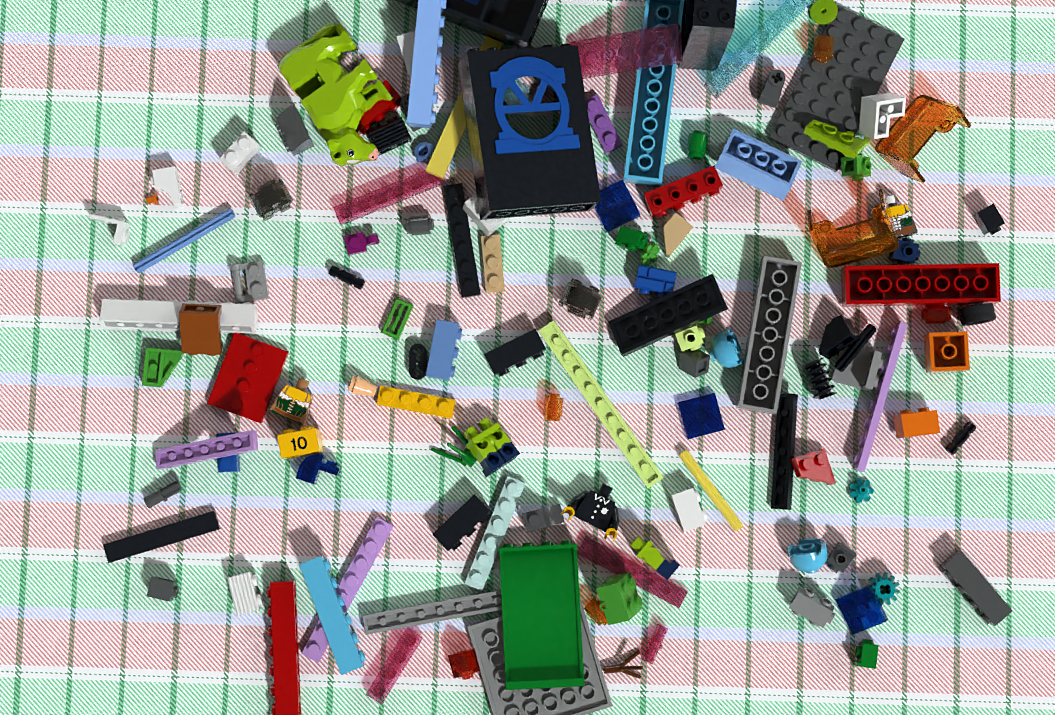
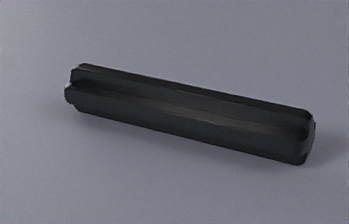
[834,324,877,372]

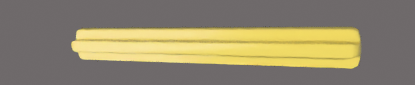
[679,450,743,531]

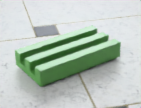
[381,298,414,340]

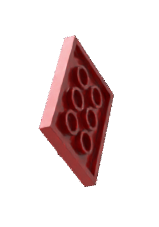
[207,333,289,424]

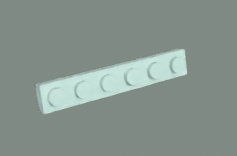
[464,476,525,591]

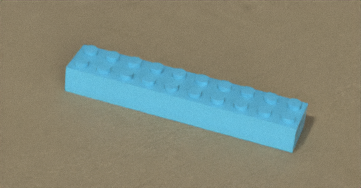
[623,0,684,187]

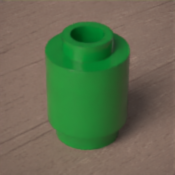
[686,130,708,160]

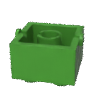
[596,572,643,625]

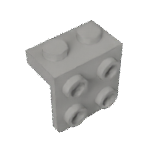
[832,346,884,391]

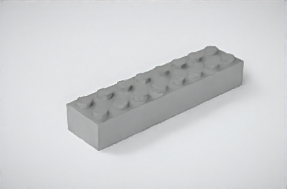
[736,256,802,415]

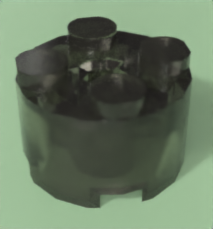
[248,179,293,221]
[558,278,602,320]

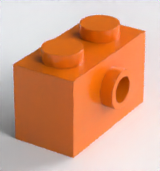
[893,407,940,438]

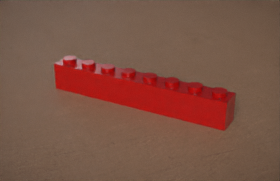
[267,580,302,715]

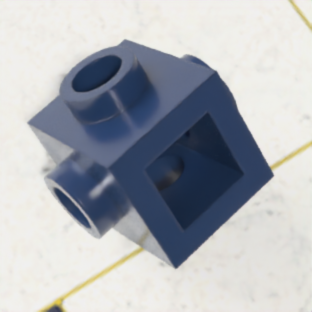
[888,238,920,265]

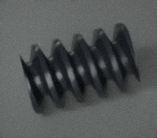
[802,357,837,400]

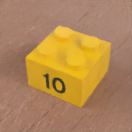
[277,425,324,459]

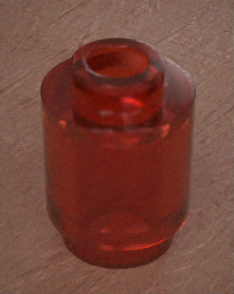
[921,305,951,324]

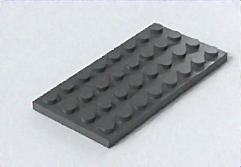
[769,5,905,172]

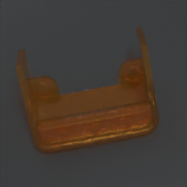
[875,95,972,183]
[807,189,899,268]

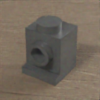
[826,542,857,574]

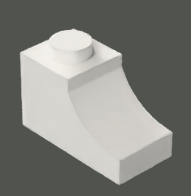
[150,166,184,208]

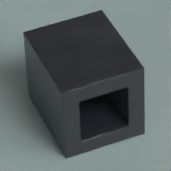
[973,203,1005,235]

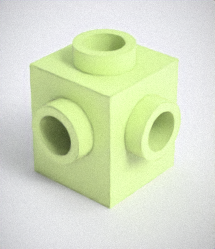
[675,324,706,351]

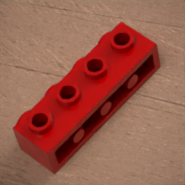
[643,165,723,218]

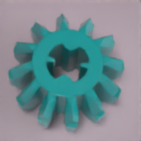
[866,572,900,606]

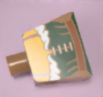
[269,377,313,426]

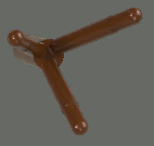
[604,650,643,679]

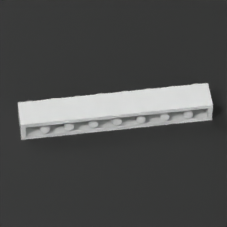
[99,298,258,333]

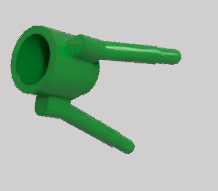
[431,426,477,467]

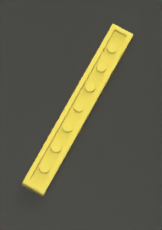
[426,36,503,179]

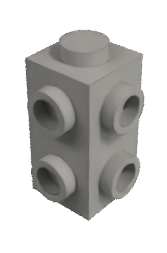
[789,587,835,628]

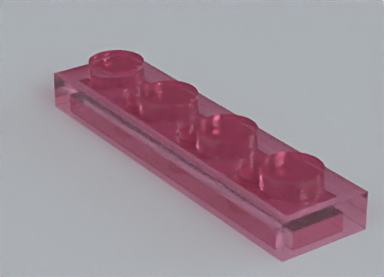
[366,627,423,704]

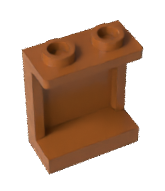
[179,303,223,356]

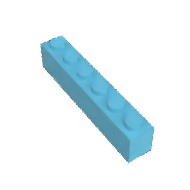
[299,555,366,675]

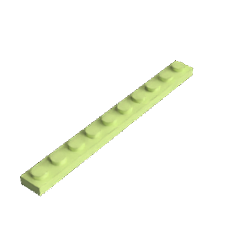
[538,320,664,489]

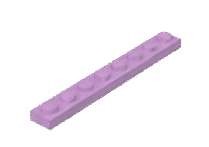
[853,322,908,472]
[301,517,394,663]

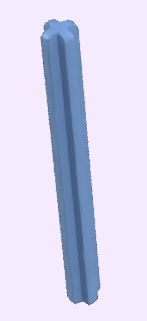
[133,208,235,273]

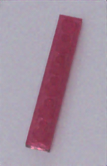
[333,170,446,226]
[577,536,688,608]

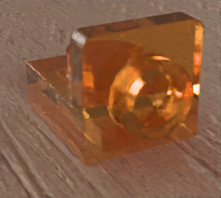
[812,35,834,63]

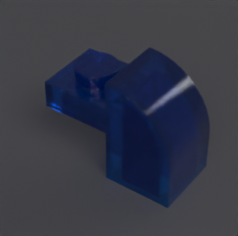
[296,454,341,484]

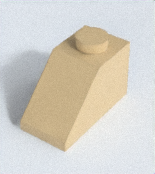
[662,212,693,258]

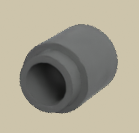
[406,215,434,236]

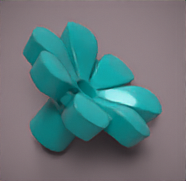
[848,478,874,504]

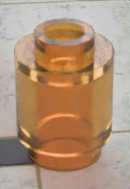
[543,393,563,421]
[584,597,607,626]

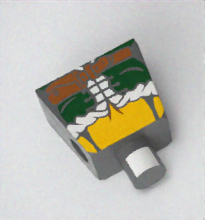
[877,195,918,242]

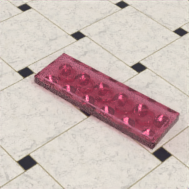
[570,23,683,79]

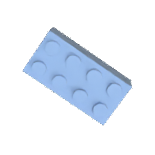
[714,128,802,201]

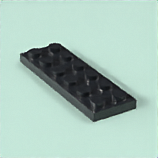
[608,273,728,357]

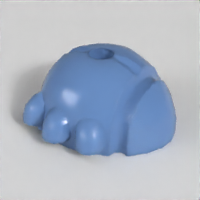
[414,140,435,163]

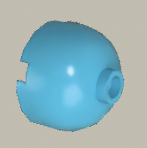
[709,328,744,368]
[788,538,828,574]

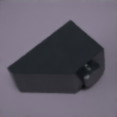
[818,315,859,359]

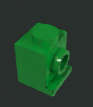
[615,226,647,251]
[853,638,879,669]

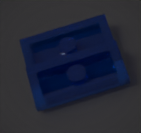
[594,179,640,233]

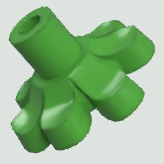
[638,243,660,266]

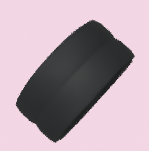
[959,303,996,326]

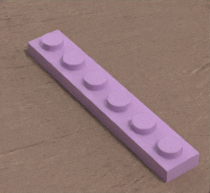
[155,430,258,470]

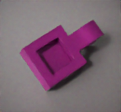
[345,232,379,255]

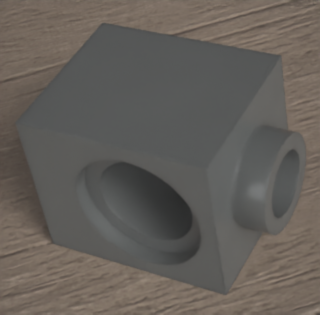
[147,576,179,602]

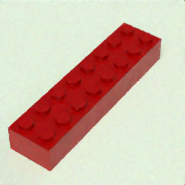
[841,263,1001,307]

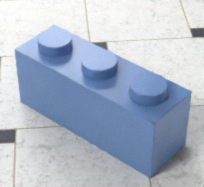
[426,319,463,381]

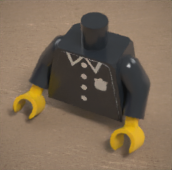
[561,483,619,542]

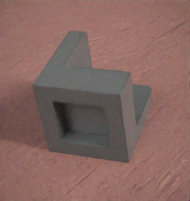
[679,349,710,378]

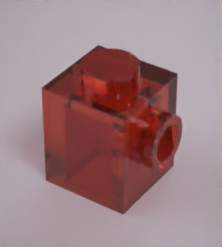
[448,648,480,680]

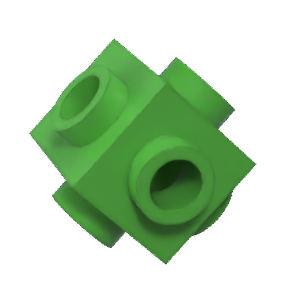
[841,153,871,181]

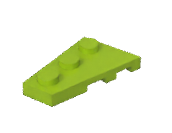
[803,120,871,159]

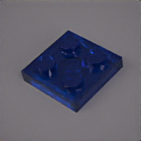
[677,393,725,440]
[835,584,888,635]

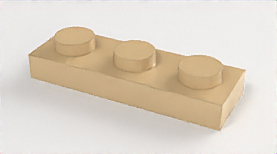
[481,234,505,293]

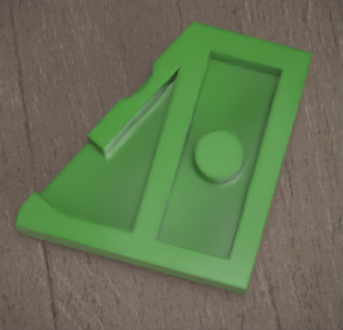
[142,347,184,388]

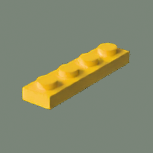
[377,386,456,419]

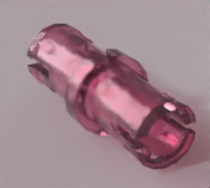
[642,623,669,664]

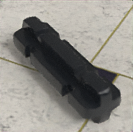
[328,265,365,289]
[945,421,976,455]

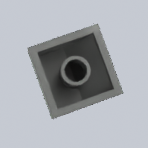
[275,104,315,156]

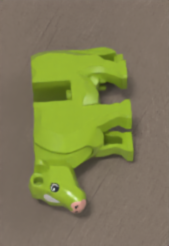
[277,23,393,167]

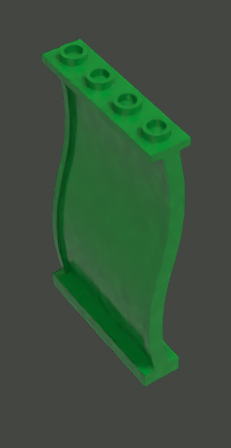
[499,541,585,690]

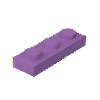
[586,94,623,154]

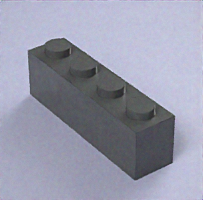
[940,550,1013,626]

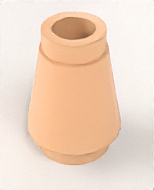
[348,376,378,397]

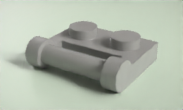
[229,261,270,304]

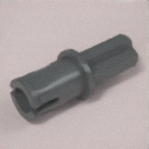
[143,481,182,509]

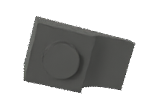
[523,504,565,532]

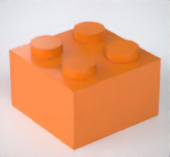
[924,331,970,373]

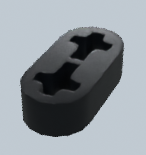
[409,344,427,380]

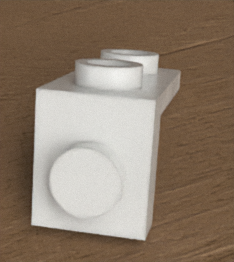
[88,212,130,247]

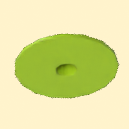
[810,0,838,25]

